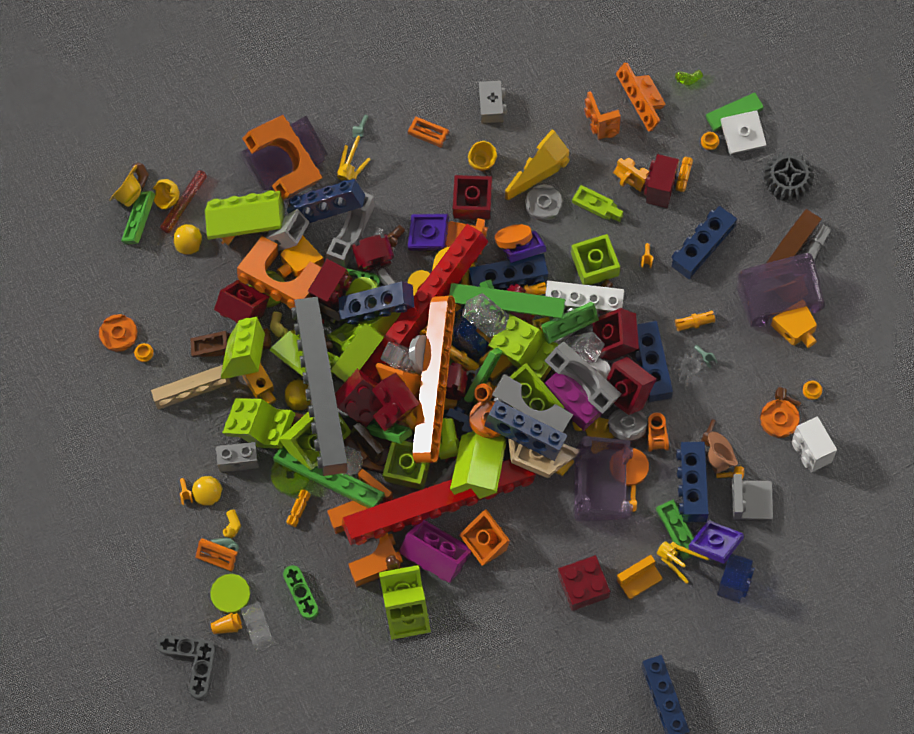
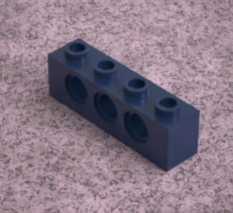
[286,179,365,223]
[671,206,737,280]
[469,253,548,291]
[338,281,414,325]
[635,321,673,402]
[484,400,567,461]
[676,442,708,522]
[641,655,690,734]

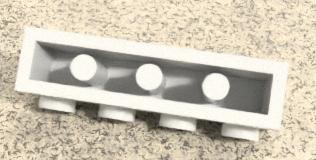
[545,281,624,315]

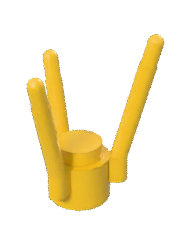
[337,136,370,181]
[657,541,710,584]

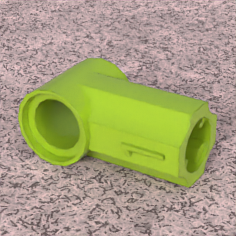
[439,418,460,459]

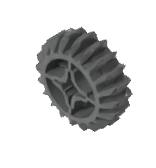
[763,151,815,201]

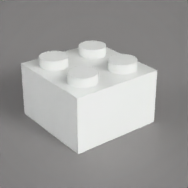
[792,416,837,472]

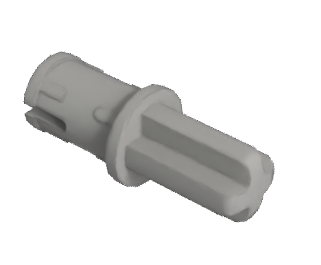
[803,225,830,261]

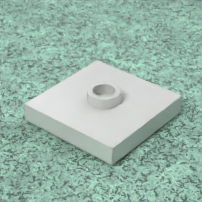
[720,110,766,155]

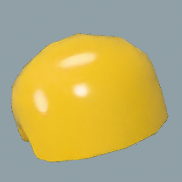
[467,141,497,171]
[153,179,179,209]
[174,224,202,254]
[285,379,311,411]
[192,476,223,506]

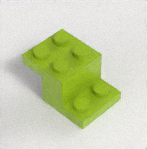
[488,314,559,381]
[222,398,296,448]
[379,565,431,640]

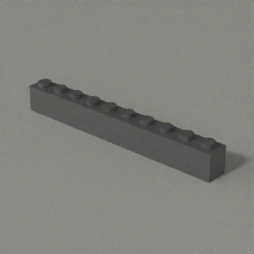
[291,297,347,476]

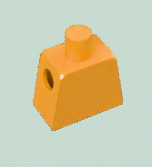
[277,235,324,278]
[771,299,817,348]
[242,363,276,405]

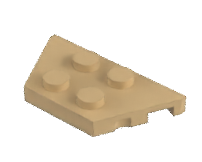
[508,438,579,478]

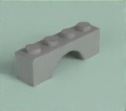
[326,193,375,268]
[545,342,621,414]
[492,374,573,433]

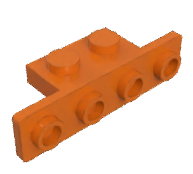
[616,63,666,131]

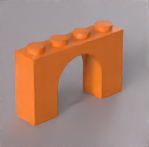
[242,115,323,201]
[237,236,322,309]
[327,501,403,587]

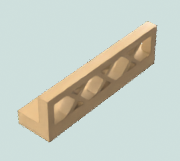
[151,365,231,410]

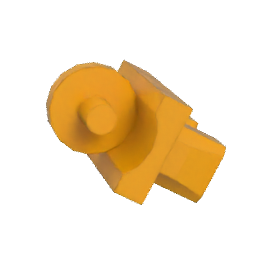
[613,158,649,191]

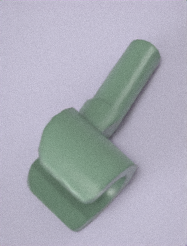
[352,115,368,138]
[694,345,717,368]

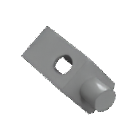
[265,209,309,251]

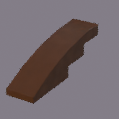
[762,209,822,281]
[190,328,271,357]

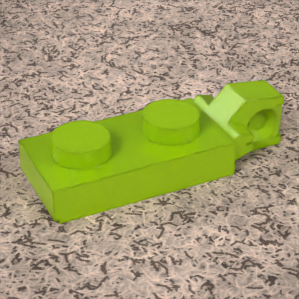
[572,185,624,222]

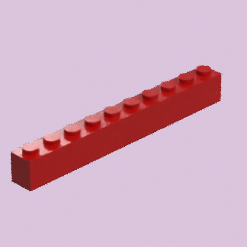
[360,224,489,383]
[342,459,536,545]

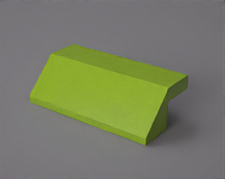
[450,431,507,499]

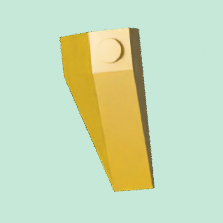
[505,130,570,200]

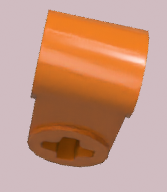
[647,412,669,452]

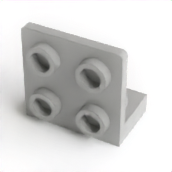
[732,474,773,520]

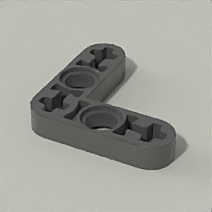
[157,635,216,700]

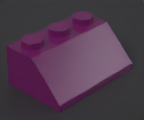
[545,372,602,431]
[399,520,472,583]

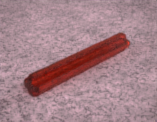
[160,170,207,233]

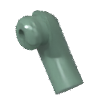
[211,537,239,552]

